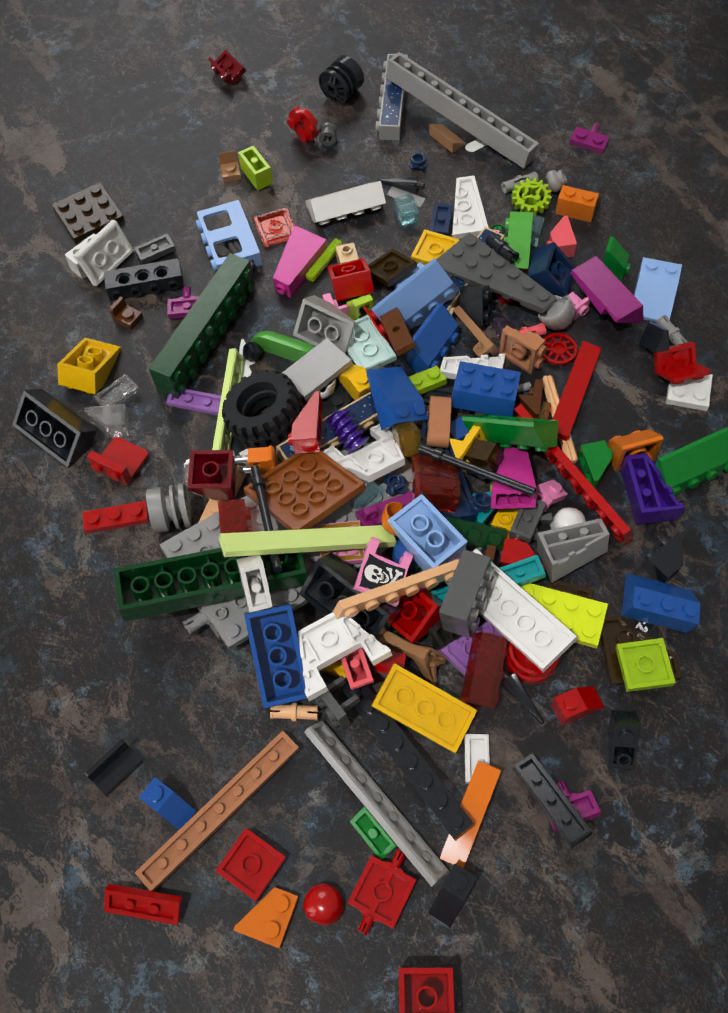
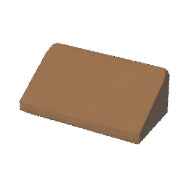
[429,124,465,153]

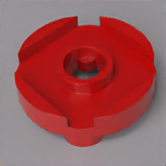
[287,106,320,143]

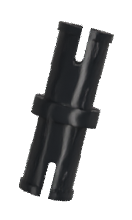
[485,233,519,264]

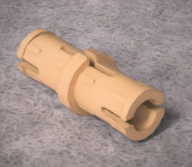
[270,703,319,721]

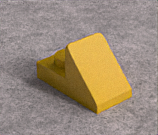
[449,425,487,472]

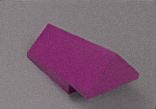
[570,256,643,323]

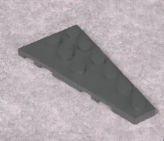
[436,232,556,313]

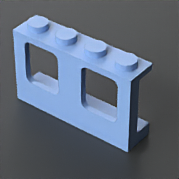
[195,200,262,271]

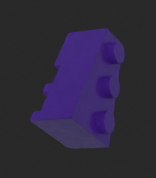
[620,453,685,525]

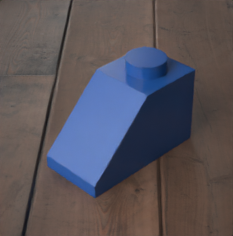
[139,777,197,830]

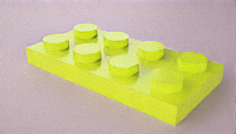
[520,583,608,649]

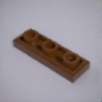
[379,307,416,356]

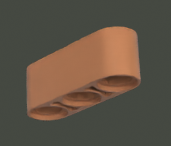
[427,396,451,448]

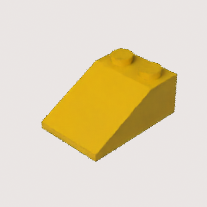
[57,338,121,394]

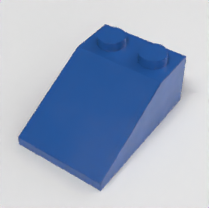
[366,367,428,431]

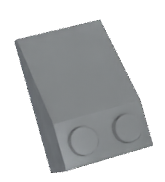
[293,295,356,354]

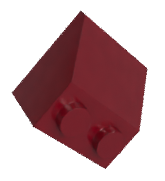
[187,450,237,500]

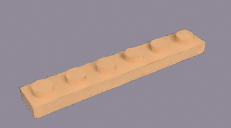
[333,559,459,619]

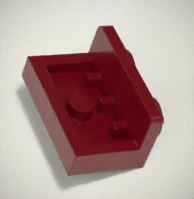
[208,49,247,85]

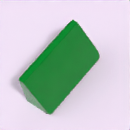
[350,806,398,861]

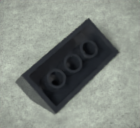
[12,388,98,468]
[299,552,402,641]

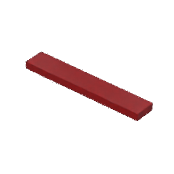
[552,341,601,441]

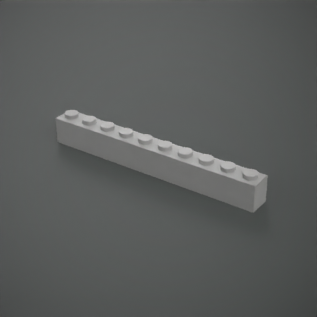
[386,52,539,168]

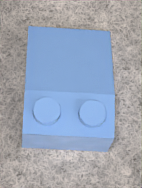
[634,257,682,322]
[388,494,468,571]

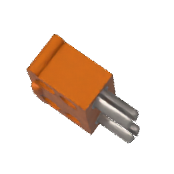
[234,446,280,476]

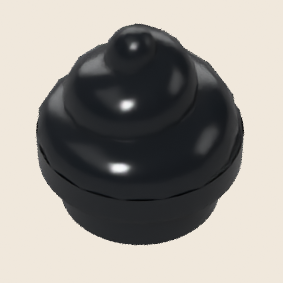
[243,342,264,361]

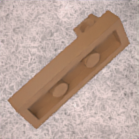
[453,305,499,357]

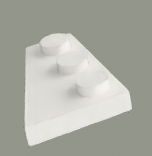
[440,353,506,379]

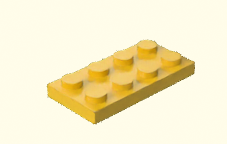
[371,663,477,753]

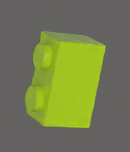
[238,145,273,190]

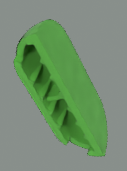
[250,331,315,362]

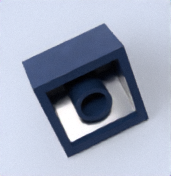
[527,242,575,296]

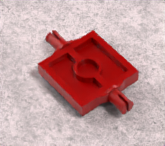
[348,849,416,936]

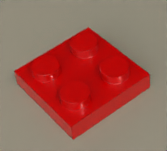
[216,828,287,902]

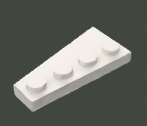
[452,176,488,239]

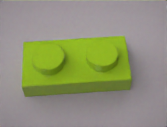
[408,365,447,395]

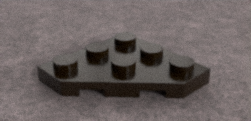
[600,615,682,686]

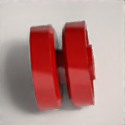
[506,642,560,685]

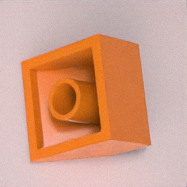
[555,185,600,223]
[607,429,664,471]

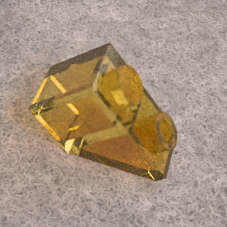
[392,421,421,457]

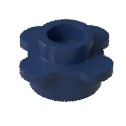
[409,152,427,170]
[384,474,407,496]

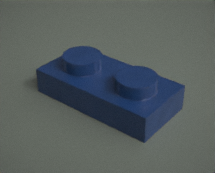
[430,203,453,236]

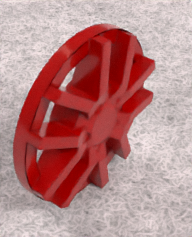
[542,333,578,366]

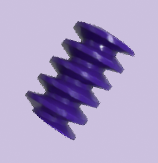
[325,409,369,454]

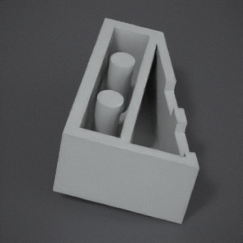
[537,518,610,583]

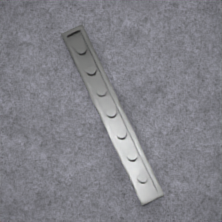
[304,721,449,887]

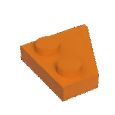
[233,887,299,949]

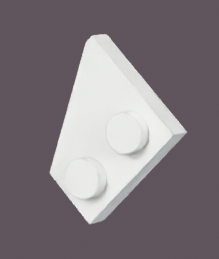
[666,374,712,411]

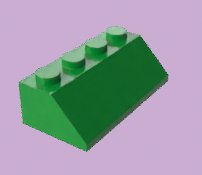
[462,414,558,451]
[655,427,728,497]

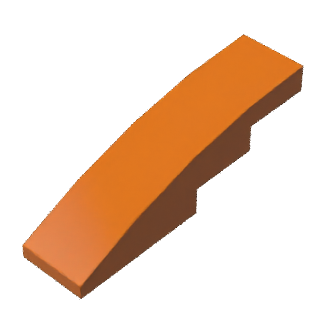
[440,760,501,868]

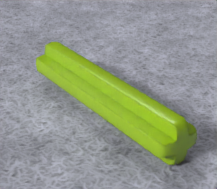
[306,238,342,282]

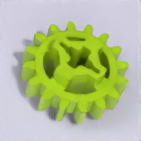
[511,178,552,216]

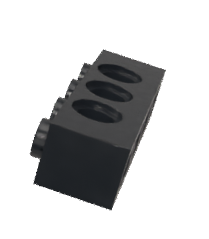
[104,258,184,301]

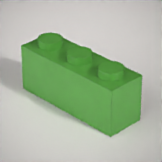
[502,211,533,274]

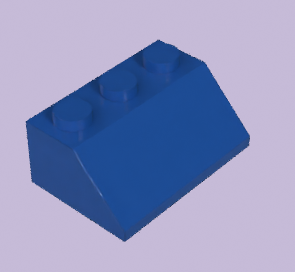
[407,303,460,373]
[622,573,700,633]

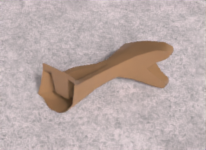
[378,631,447,685]

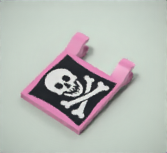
[354,537,413,607]

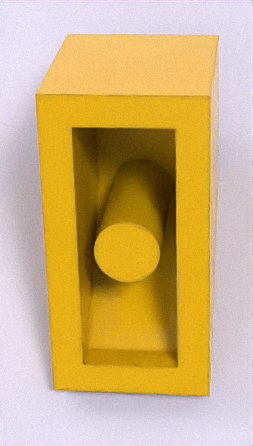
[337,364,371,400]

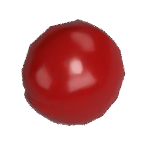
[303,883,345,927]

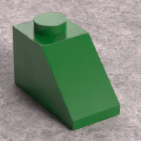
[603,236,631,282]
[578,440,613,489]

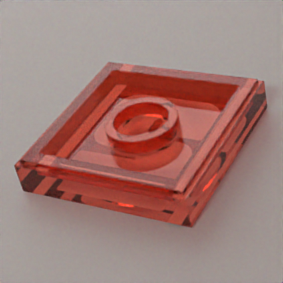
[253,207,295,247]

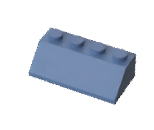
[371,258,460,331]

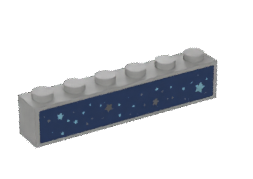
[376,54,408,140]

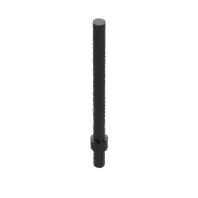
[418,444,537,497]
[251,465,282,573]

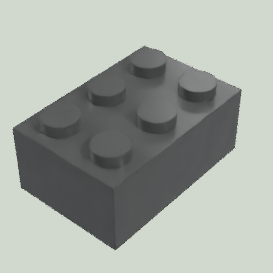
[439,549,495,638]

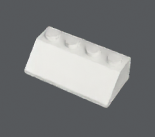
[305,181,386,225]

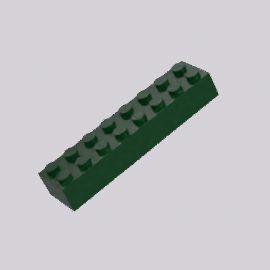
[149,253,255,399]
[114,548,307,622]

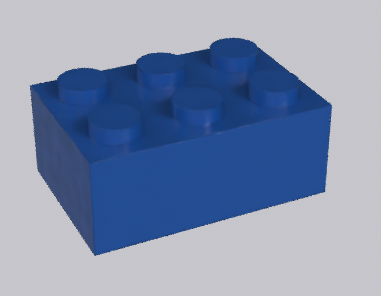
[451,361,521,416]

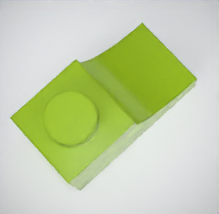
[346,294,374,321]

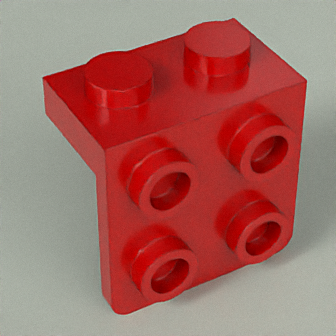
[654,341,710,384]
[87,437,149,486]

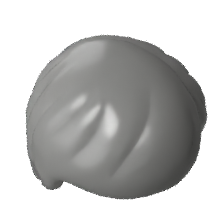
[538,295,575,330]

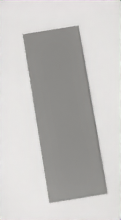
[387,187,426,207]

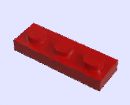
[82,501,149,534]
[104,884,182,925]

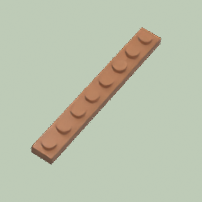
[135,731,300,892]

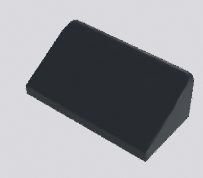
[640,322,670,352]

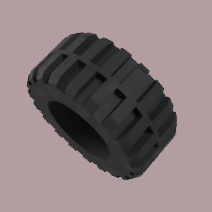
[222,370,304,448]

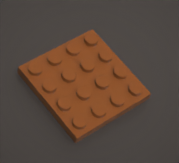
[243,450,366,530]

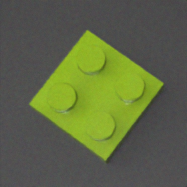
[615,638,676,692]

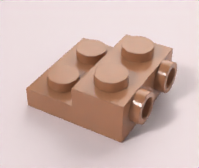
[499,325,547,374]

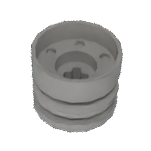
[146,483,193,534]

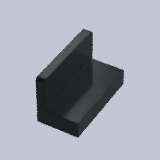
[85,739,144,797]

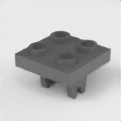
[314,676,360,731]

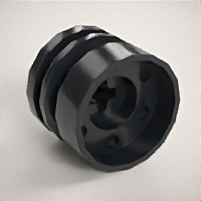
[318,55,364,104]

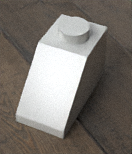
[237,555,273,613]

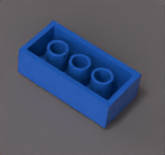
[244,603,307,708]

